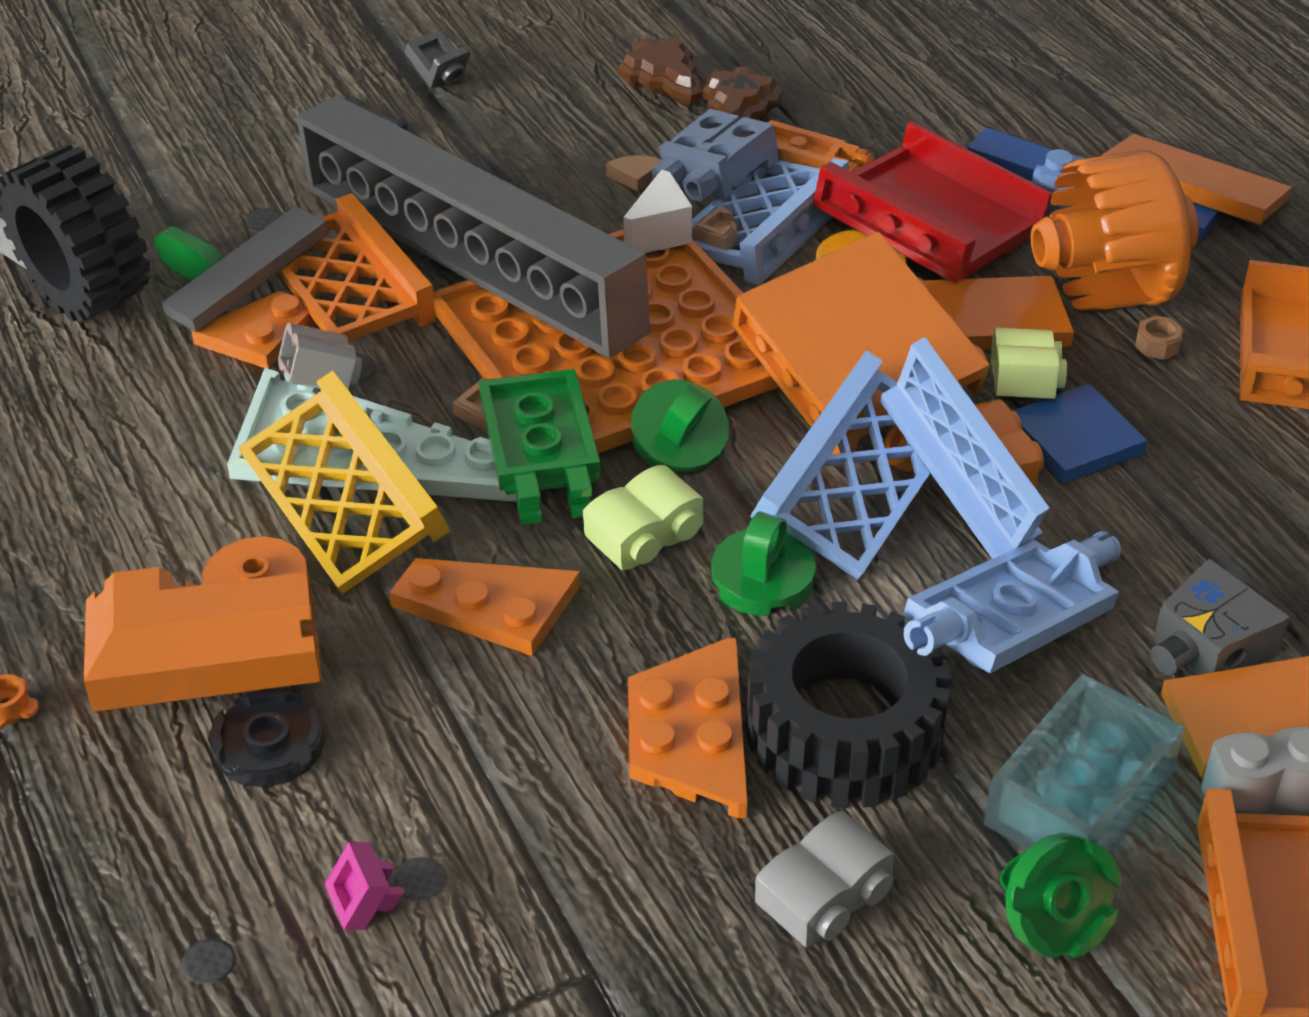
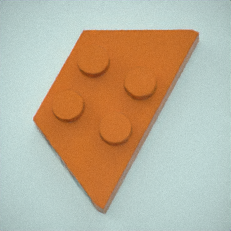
[628,638,747,818]

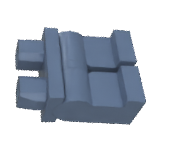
[652,109,779,202]

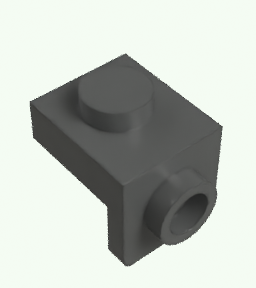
[404,29,470,88]

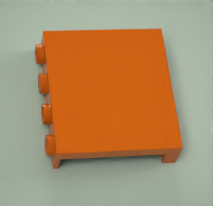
[732,231,990,454]
[1240,260,1309,409]
[1197,788,1309,1017]

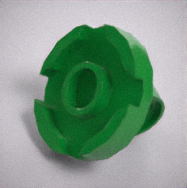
[630,379,729,474]
[711,511,816,616]
[1000,832,1121,959]

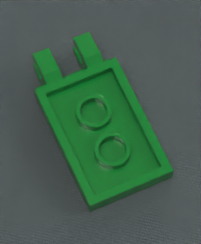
[478,369,601,525]

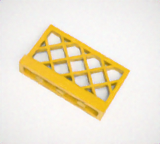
[238,370,451,595]

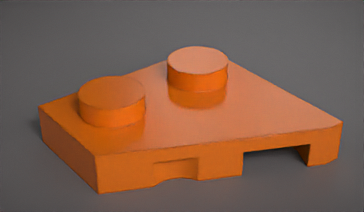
[191,291,315,369]

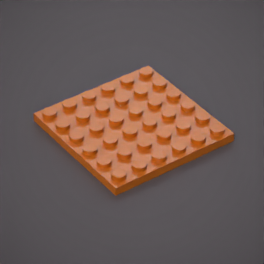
[433,229,779,454]

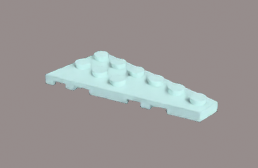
[227,368,517,502]

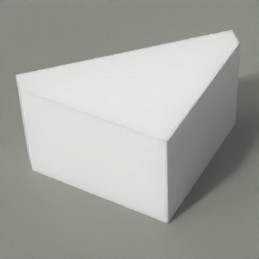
[624,170,692,253]

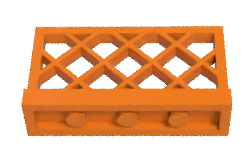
[277,193,437,342]

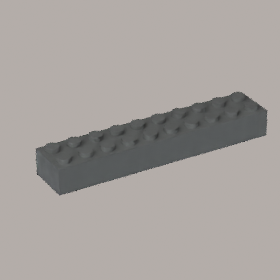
[296,95,650,359]

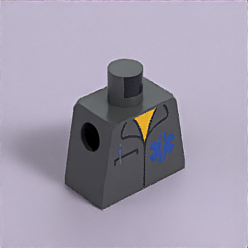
[1151,559,1290,675]

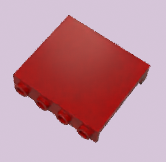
[812,121,1053,283]

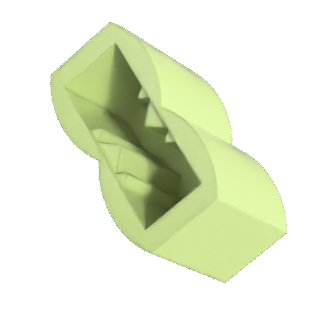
[990,327,1067,399]
[583,465,703,570]

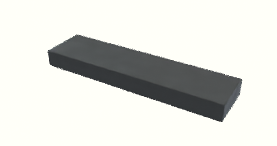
[162,206,329,332]

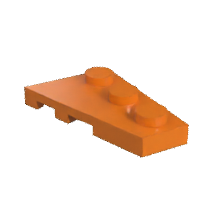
[389,558,580,656]

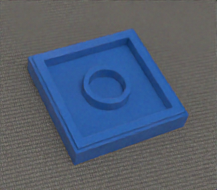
[1013,383,1148,484]

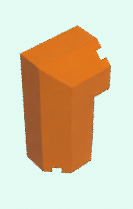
[84,567,322,712]

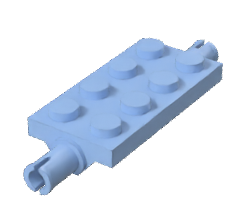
[903,531,1121,673]

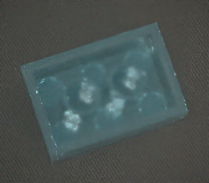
[984,674,1185,853]

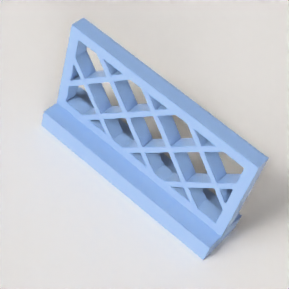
[692,158,849,285]
[880,337,1050,559]
[750,350,930,580]

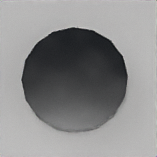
[209,688,325,787]

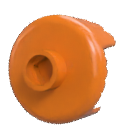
[1031,150,1199,312]

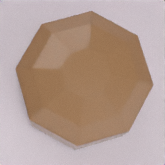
[1135,316,1183,360]

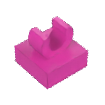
[325,842,405,930]

